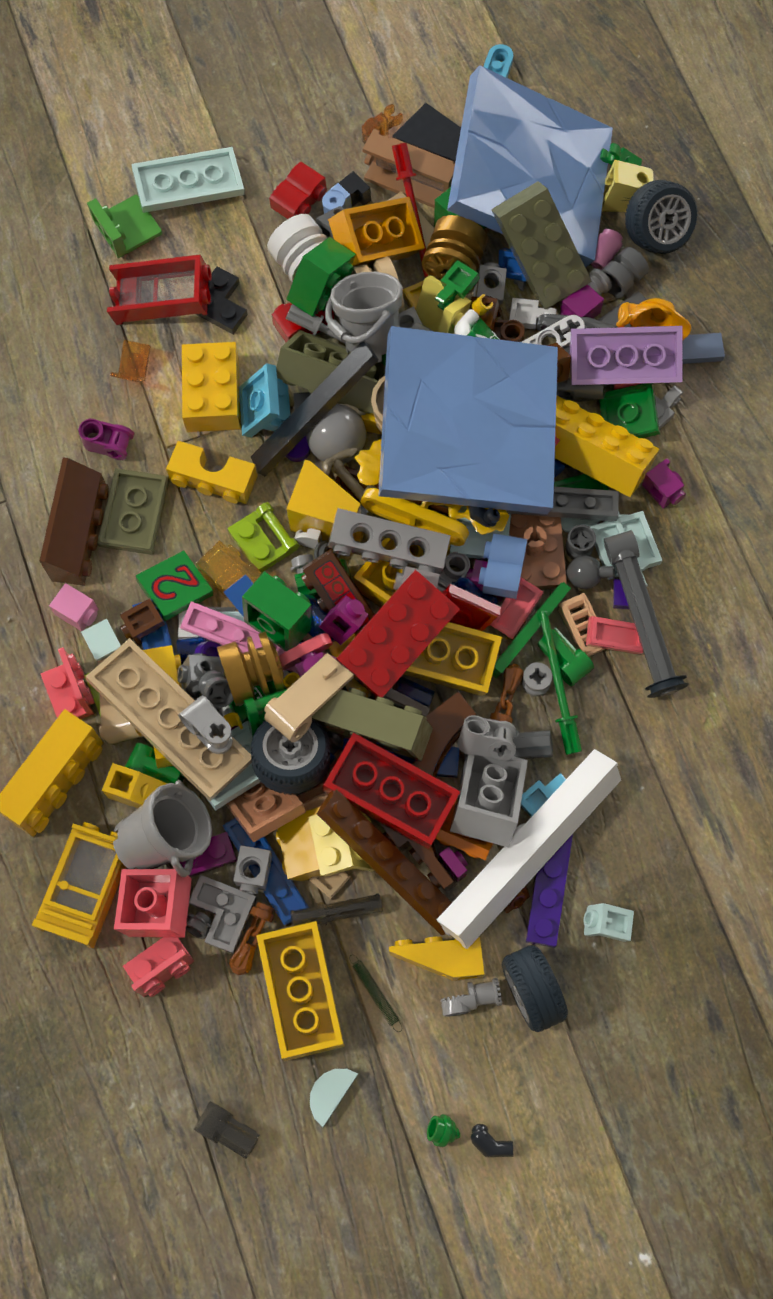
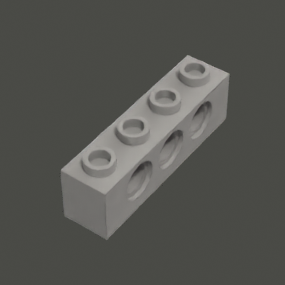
[328,508,451,574]

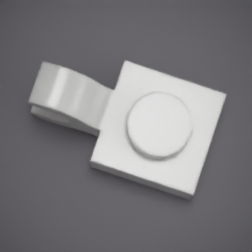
[509,298,557,329]

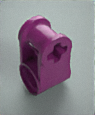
[78,418,135,460]

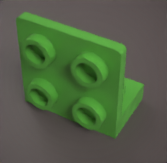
[87,195,162,258]

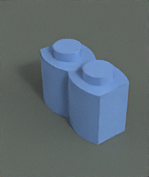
[478,533,527,599]

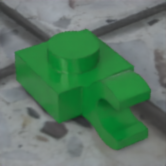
[600,143,642,166]
[435,260,480,311]

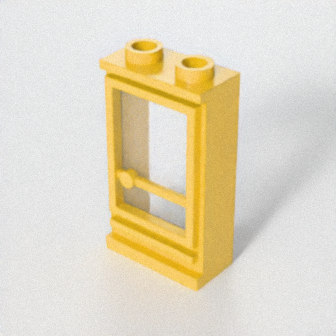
[32,822,126,949]

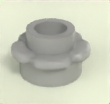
[290,554,314,574]

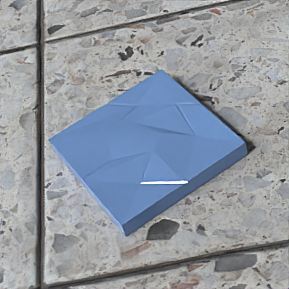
[447,65,613,268]
[378,326,558,514]

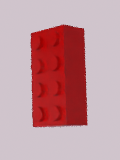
[335,569,460,698]
[323,732,460,849]

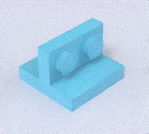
[239,363,290,438]

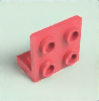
[41,647,95,719]
[123,937,194,997]

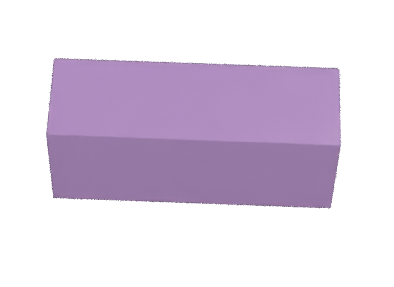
[570,326,682,385]

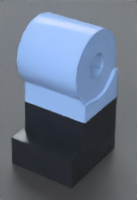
[322,171,372,214]

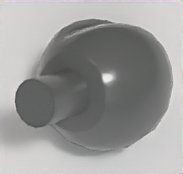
[566,555,615,589]

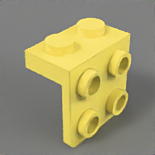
[416,276,471,334]
[308,812,374,877]

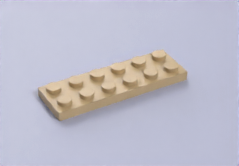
[86,639,252,801]

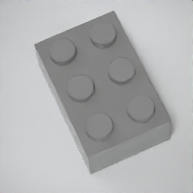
[450,754,528,847]

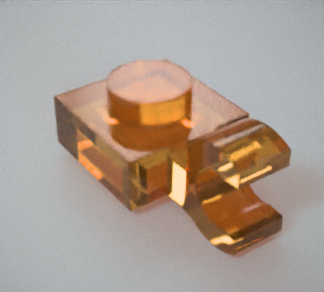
[362,104,403,144]

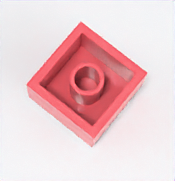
[114,869,192,938]

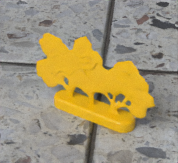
[354,439,510,546]

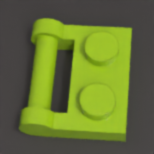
[227,502,300,575]

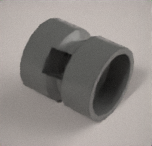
[601,247,649,298]

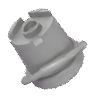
[325,272,403,362]
[113,780,212,877]

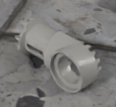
[440,978,502,1017]

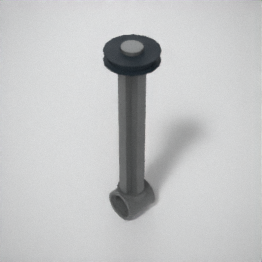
[604,530,689,698]

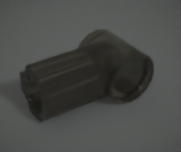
[193,1101,261,1159]

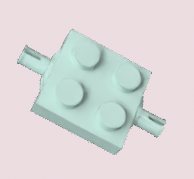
[590,511,662,587]

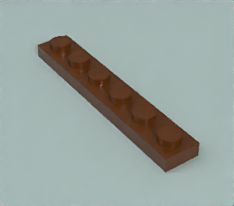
[316,789,452,936]

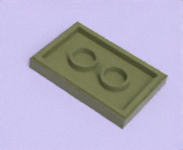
[97,468,170,555]

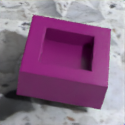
[439,847,468,883]

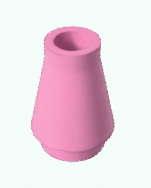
[591,229,623,270]

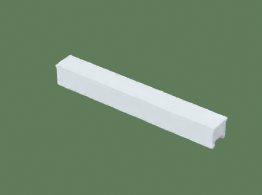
[437,749,621,949]

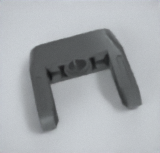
[537,314,616,402]

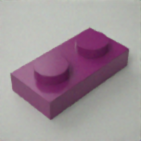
[179,832,237,877]

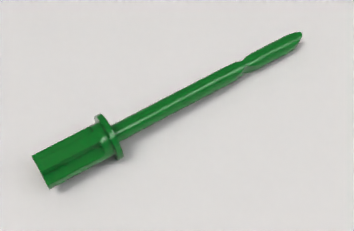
[539,611,582,755]

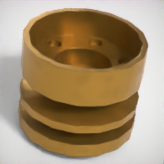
[422,215,488,281]
[217,632,284,706]

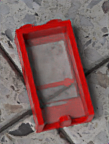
[107,254,212,325]

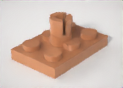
[509,514,567,590]
[226,782,306,842]

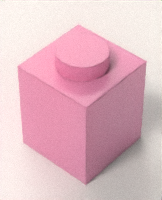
[49,583,98,631]

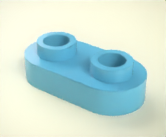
[483,44,513,78]

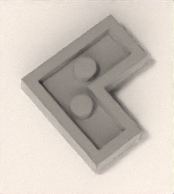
[189,875,257,954]

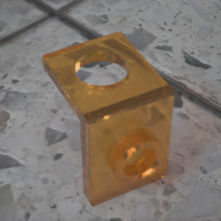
[110,340,151,382]

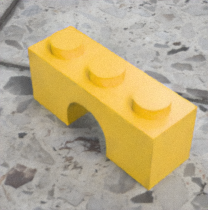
[166,441,258,504]

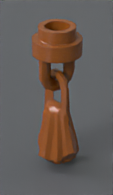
[489,663,524,730]
[229,902,274,975]

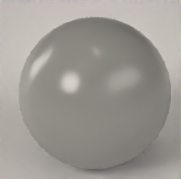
[306,404,366,464]

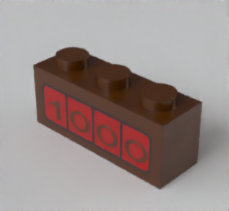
[301,548,375,637]

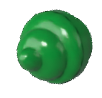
[427,1114,461,1148]

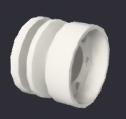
[267,214,328,282]

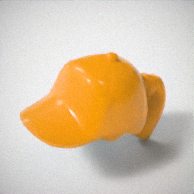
[616,298,692,341]

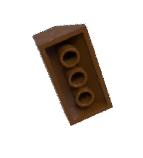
[39,457,109,586]

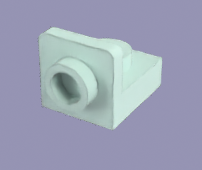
[583,903,634,942]

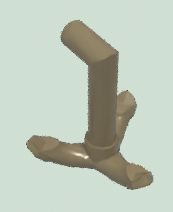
[322,448,377,501]

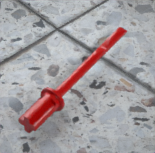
[392,143,429,278]

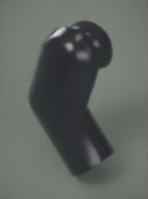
[468,506,500,527]
[470,1124,513,1157]

